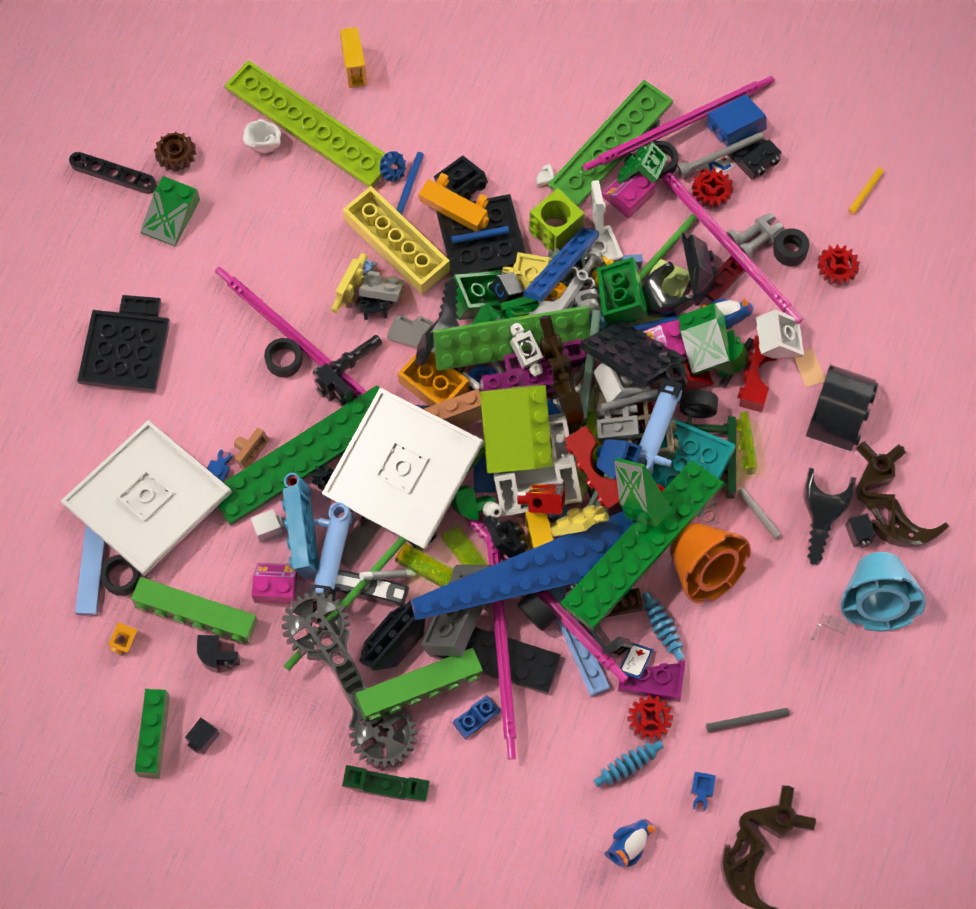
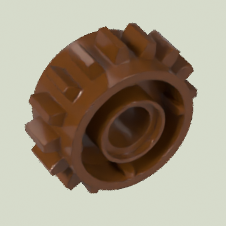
[154,131,196,172]

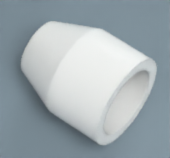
[483,501,502,519]

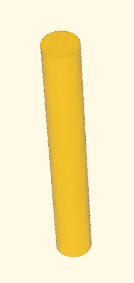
[848,167,884,214]

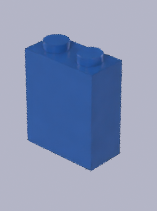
[707,94,767,147]

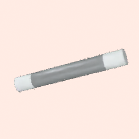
[359,569,416,580]

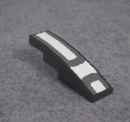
[334,570,410,606]

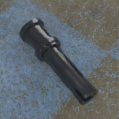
[329,335,382,377]

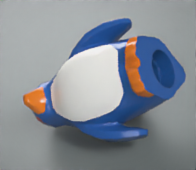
[702,298,753,329]
[604,819,656,867]

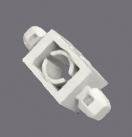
[510,323,543,377]

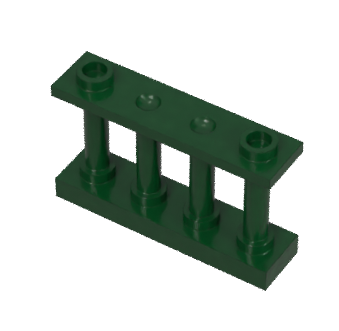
[683,415,736,499]

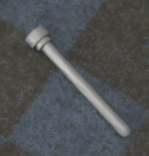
[677,133,764,179]

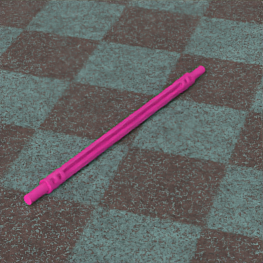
[583,76,775,172]
[662,172,803,324]
[215,266,367,398]
[463,516,629,683]
[486,531,517,760]

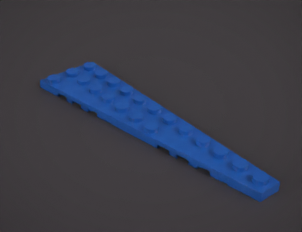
[411,511,635,620]

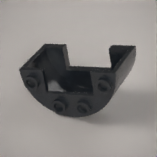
[806,364,879,451]

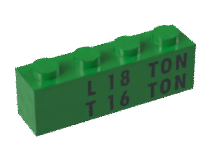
[134,688,170,778]

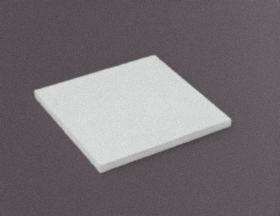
[322,388,484,549]
[61,420,232,576]

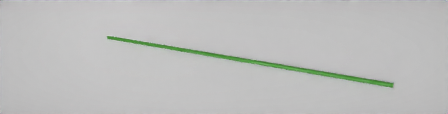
[283,214,697,671]

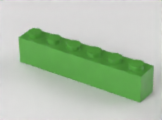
[131,577,258,644]
[355,648,483,721]

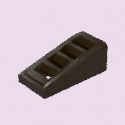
[606,588,643,617]

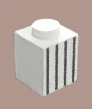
[251,510,284,542]

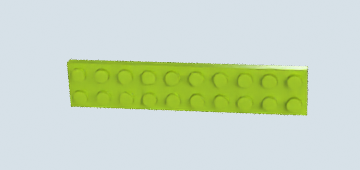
[224,60,391,188]

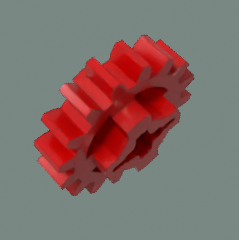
[692,168,734,209]
[817,244,860,286]
[627,695,673,742]

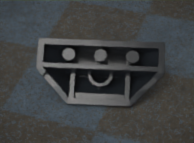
[681,232,717,306]
[359,600,426,671]

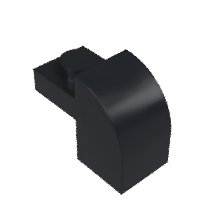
[197,635,241,673]

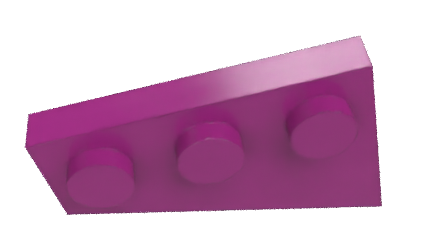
[618,660,686,702]

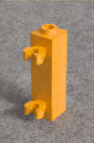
[418,173,489,232]

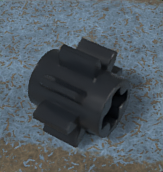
[310,464,335,490]

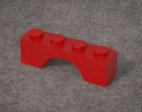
[737,335,777,413]
[565,426,620,509]

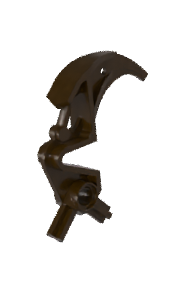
[539,315,584,432]
[856,441,949,547]
[721,785,816,909]

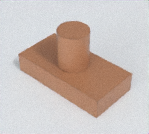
[234,427,270,470]

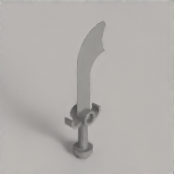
[529,249,603,315]

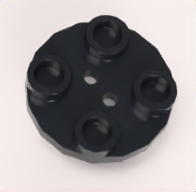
[355,295,394,320]

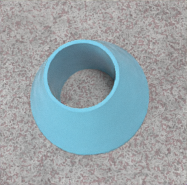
[840,552,926,631]

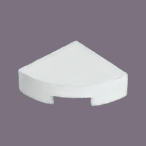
[536,164,554,187]

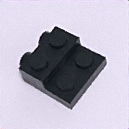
[728,138,782,180]
[433,155,488,200]
[313,363,354,407]
[484,515,531,558]

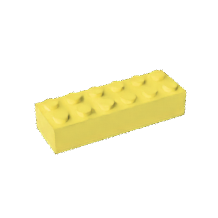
[342,186,450,295]

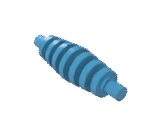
[642,591,685,661]
[593,741,664,787]

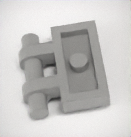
[596,405,639,442]

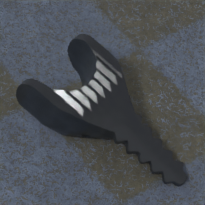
[606,262,695,328]
[415,278,466,374]
[803,467,856,565]

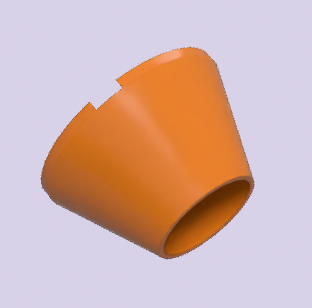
[670,523,751,604]

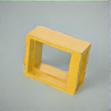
[340,27,367,88]
[525,511,553,549]

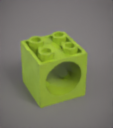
[529,188,585,253]

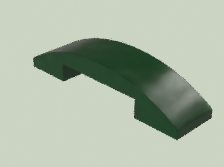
[342,765,430,802]

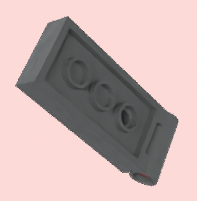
[420,565,493,656]

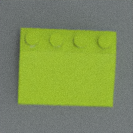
[480,385,553,473]

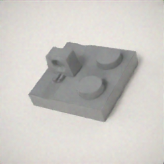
[359,271,405,302]

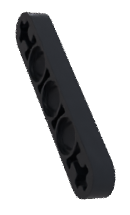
[69,152,157,194]

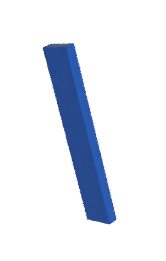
[524,227,599,302]

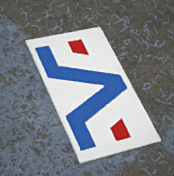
[695,155,735,174]

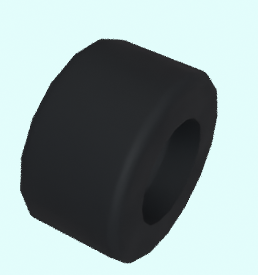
[773,228,810,266]
[517,593,556,631]

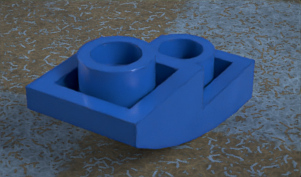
[452,695,500,739]

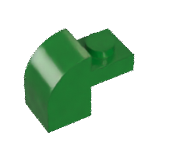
[716,330,748,377]
[451,485,496,520]

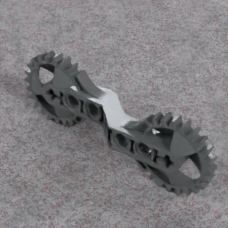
[282,591,418,769]

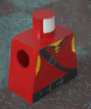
[517,483,565,514]

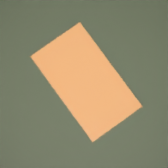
[794,349,825,387]

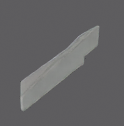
[387,314,476,365]

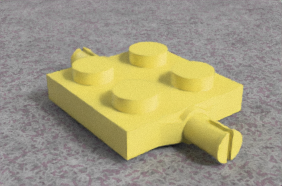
[502,252,553,293]
[331,253,368,313]
[549,505,609,536]

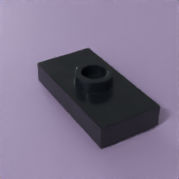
[119,295,161,317]

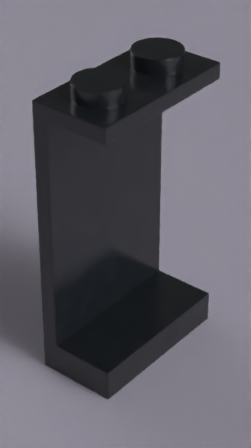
[565,582,634,658]

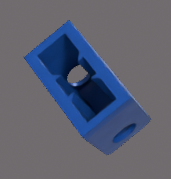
[596,439,642,480]

